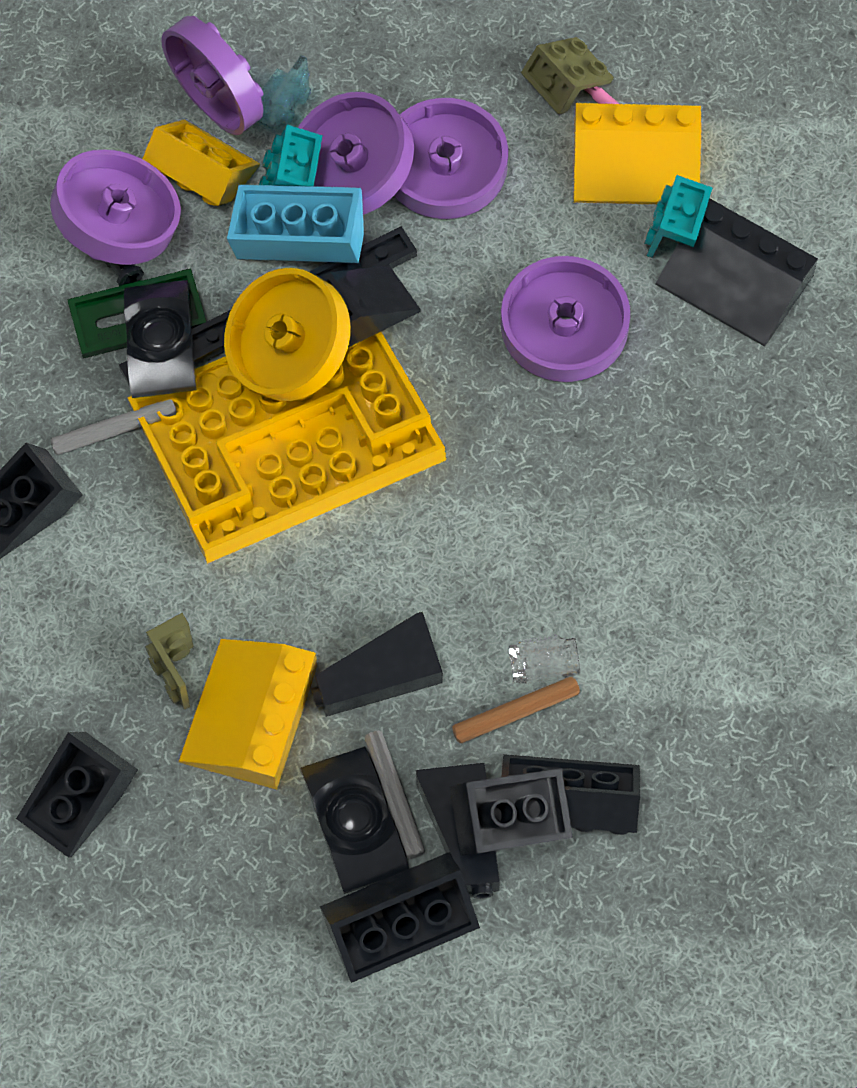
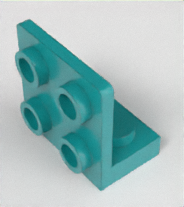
[259,125,323,187]
[644,175,713,258]

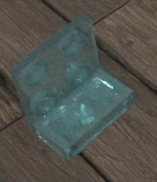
[255,55,311,135]

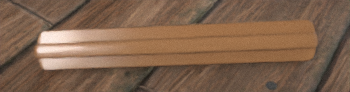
[452,677,580,743]

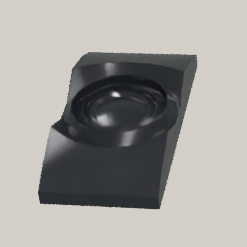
[124,280,197,398]
[300,746,409,894]

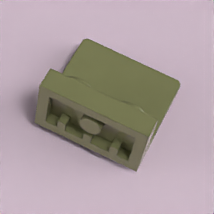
[521,37,614,115]
[145,613,194,710]

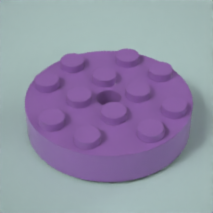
[161,16,264,135]
[298,92,414,215]
[394,98,508,219]
[50,150,181,265]
[501,256,630,382]

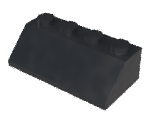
[501,754,640,835]
[320,852,480,983]

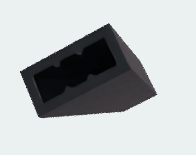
[311,611,443,717]
[416,763,500,899]

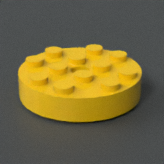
[224,268,350,401]

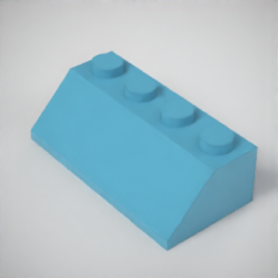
[227,185,364,263]

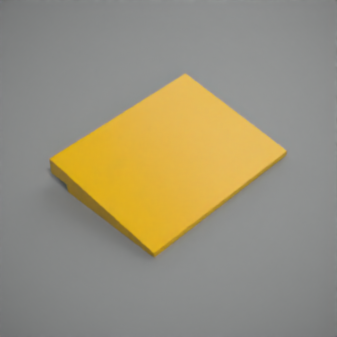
[127,332,446,564]

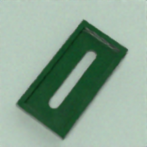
[67,268,206,359]

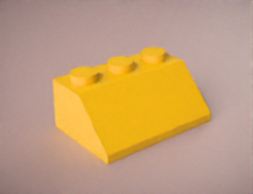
[142,119,260,206]

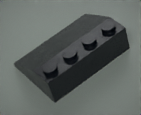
[656,198,818,347]

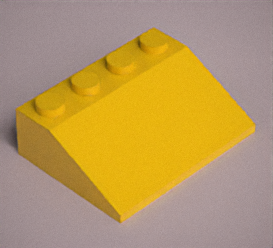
[573,103,701,204]
[179,639,317,790]

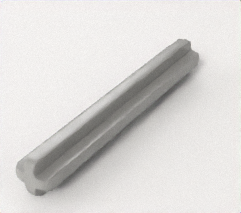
[51,399,176,455]
[365,730,424,859]

